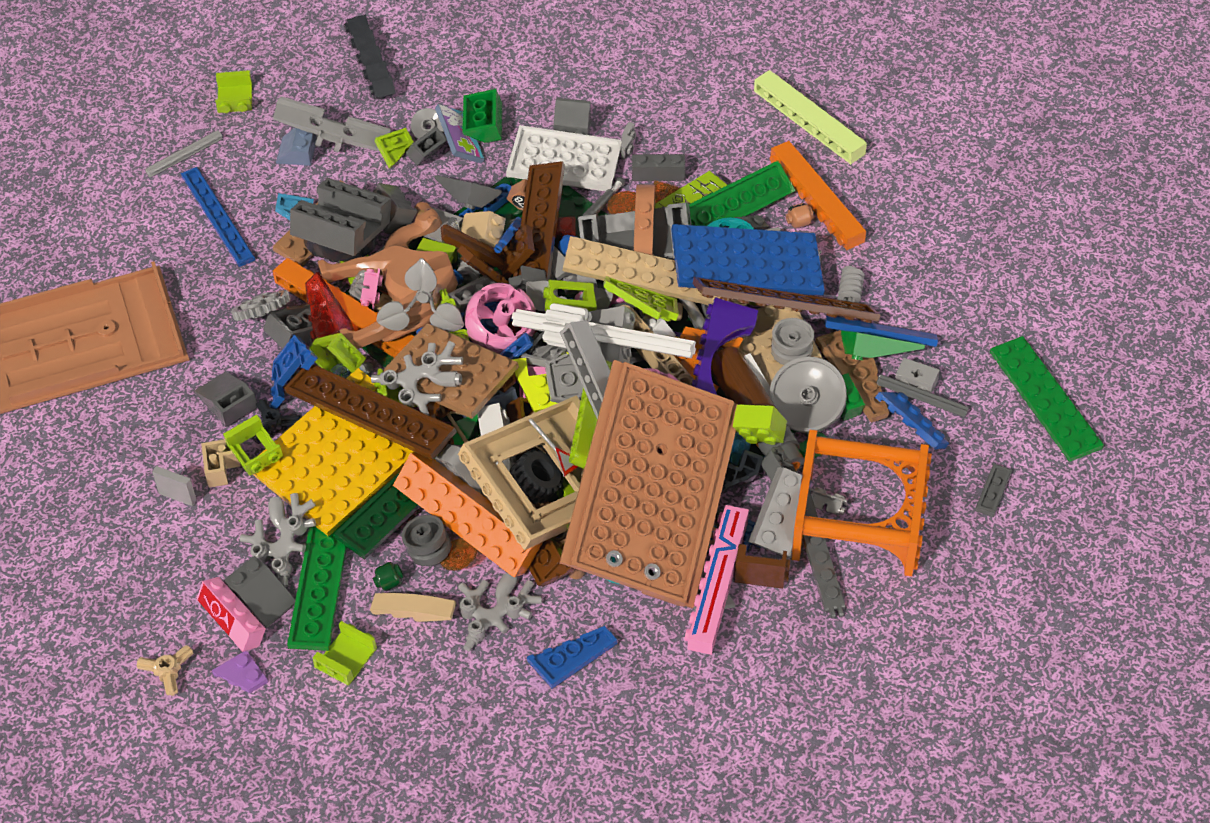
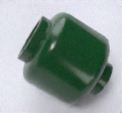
[373,562,404,591]

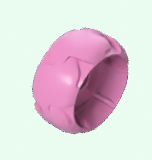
[464,283,536,354]

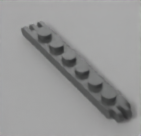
[803,489,845,619]

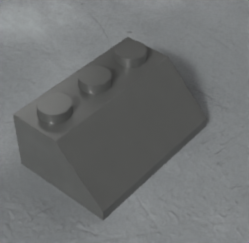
[632,154,685,181]

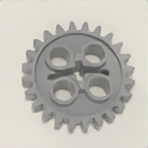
[231,290,291,321]

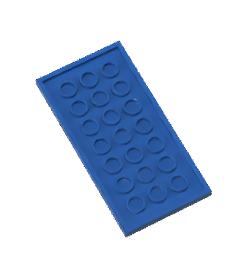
[671,224,825,295]

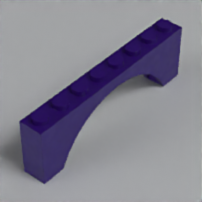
[691,297,758,395]

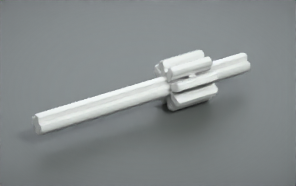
[512,303,696,358]

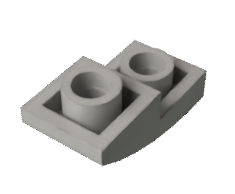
[621,122,636,160]

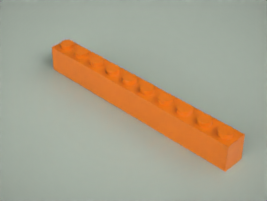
[272,258,414,358]

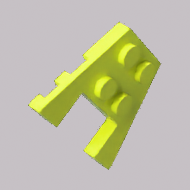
[512,352,569,413]

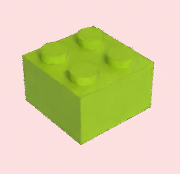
[733,405,787,445]

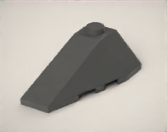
[434,175,501,209]

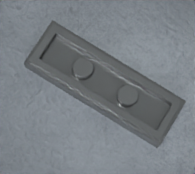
[975,463,1012,517]

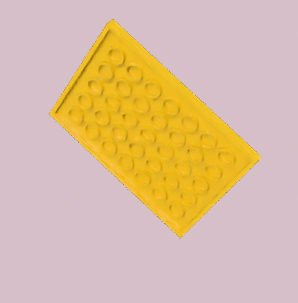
[253,368,414,537]

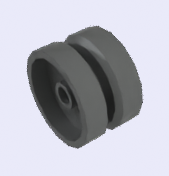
[401,515,452,566]

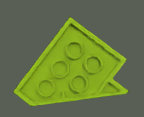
[604,276,679,321]

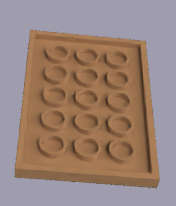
[383,323,519,419]

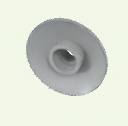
[411,108,444,139]

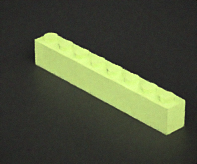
[754,70,867,164]

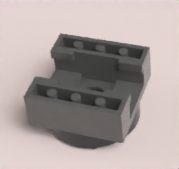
[290,178,391,262]

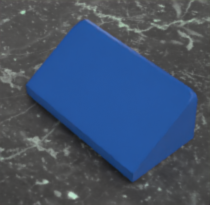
[500,333,534,359]

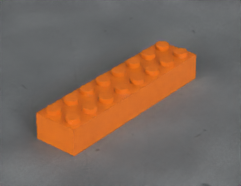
[393,452,544,578]

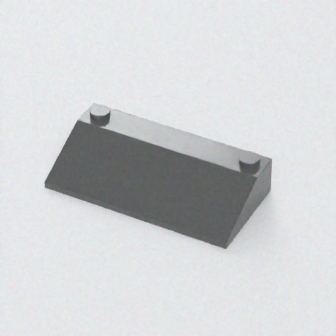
[578,203,691,260]

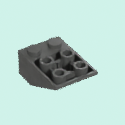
[194,372,257,427]

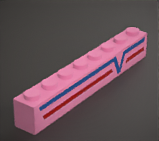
[685,505,749,655]

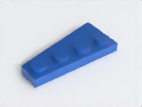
[875,392,949,449]
[526,626,617,689]

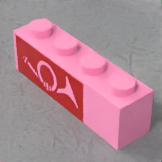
[197,577,266,652]

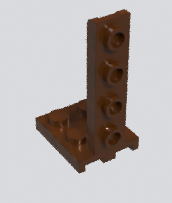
[441,224,534,279]

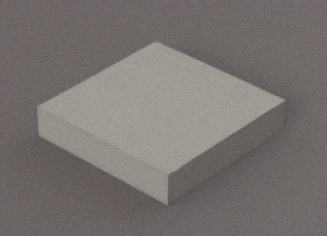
[152,466,197,506]

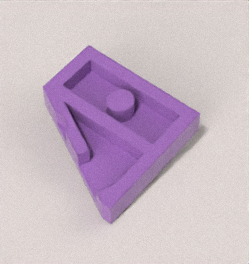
[212,651,268,693]

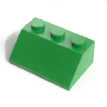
[462,89,502,143]

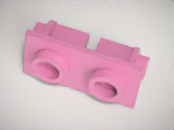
[360,268,383,309]

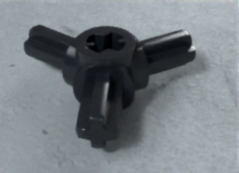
[252,399,301,444]

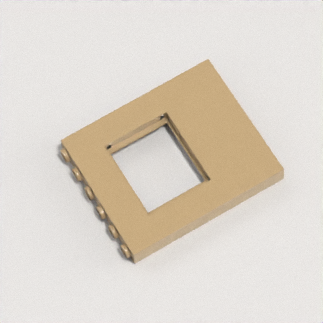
[458,395,584,550]

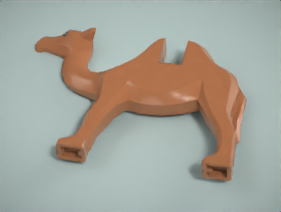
[317,202,458,349]

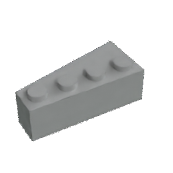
[748,467,802,558]

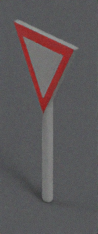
[529,418,578,477]

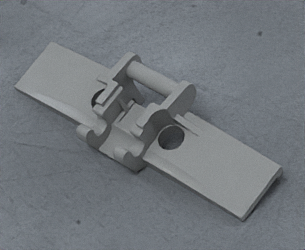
[273,96,391,152]

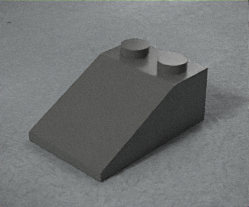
[263,303,333,349]
[223,556,295,628]

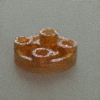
[607,191,636,215]

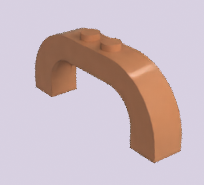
[634,184,656,255]

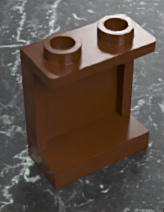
[735,544,791,589]

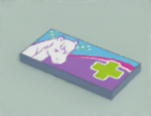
[435,104,485,163]

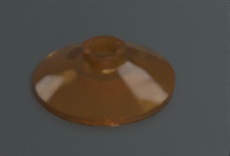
[440,538,477,571]

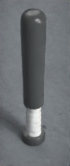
[583,177,625,216]

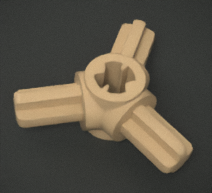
[137,645,193,696]

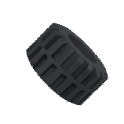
[509,449,564,504]

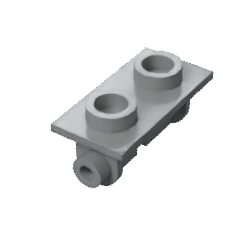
[809,487,848,516]

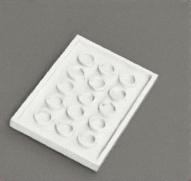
[506,125,621,191]

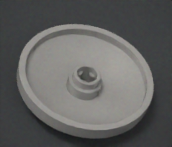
[769,357,847,433]

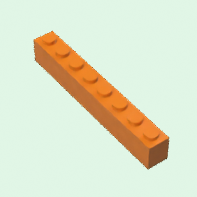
[770,141,866,250]

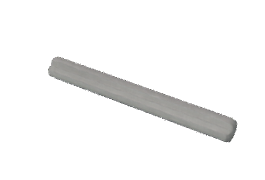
[145,130,222,177]

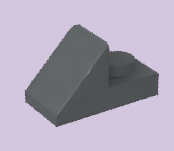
[509,266,547,293]

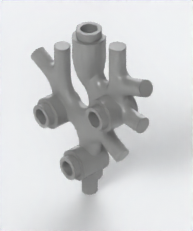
[371,341,463,416]
[240,493,316,587]
[458,573,542,652]

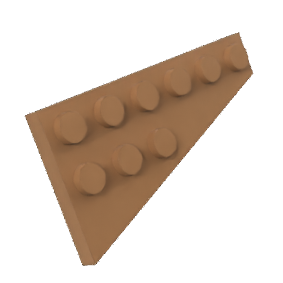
[815,330,889,423]

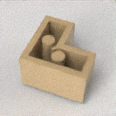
[201,439,243,488]

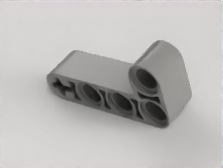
[435,444,490,501]

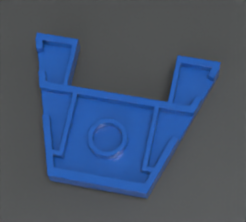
[269,335,318,409]

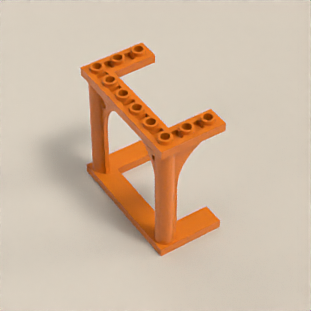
[792,429,932,577]

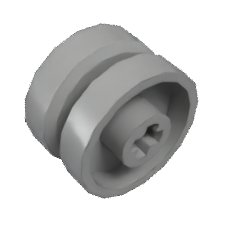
[771,318,814,365]

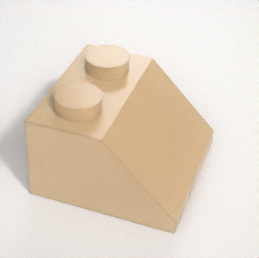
[461,211,506,248]

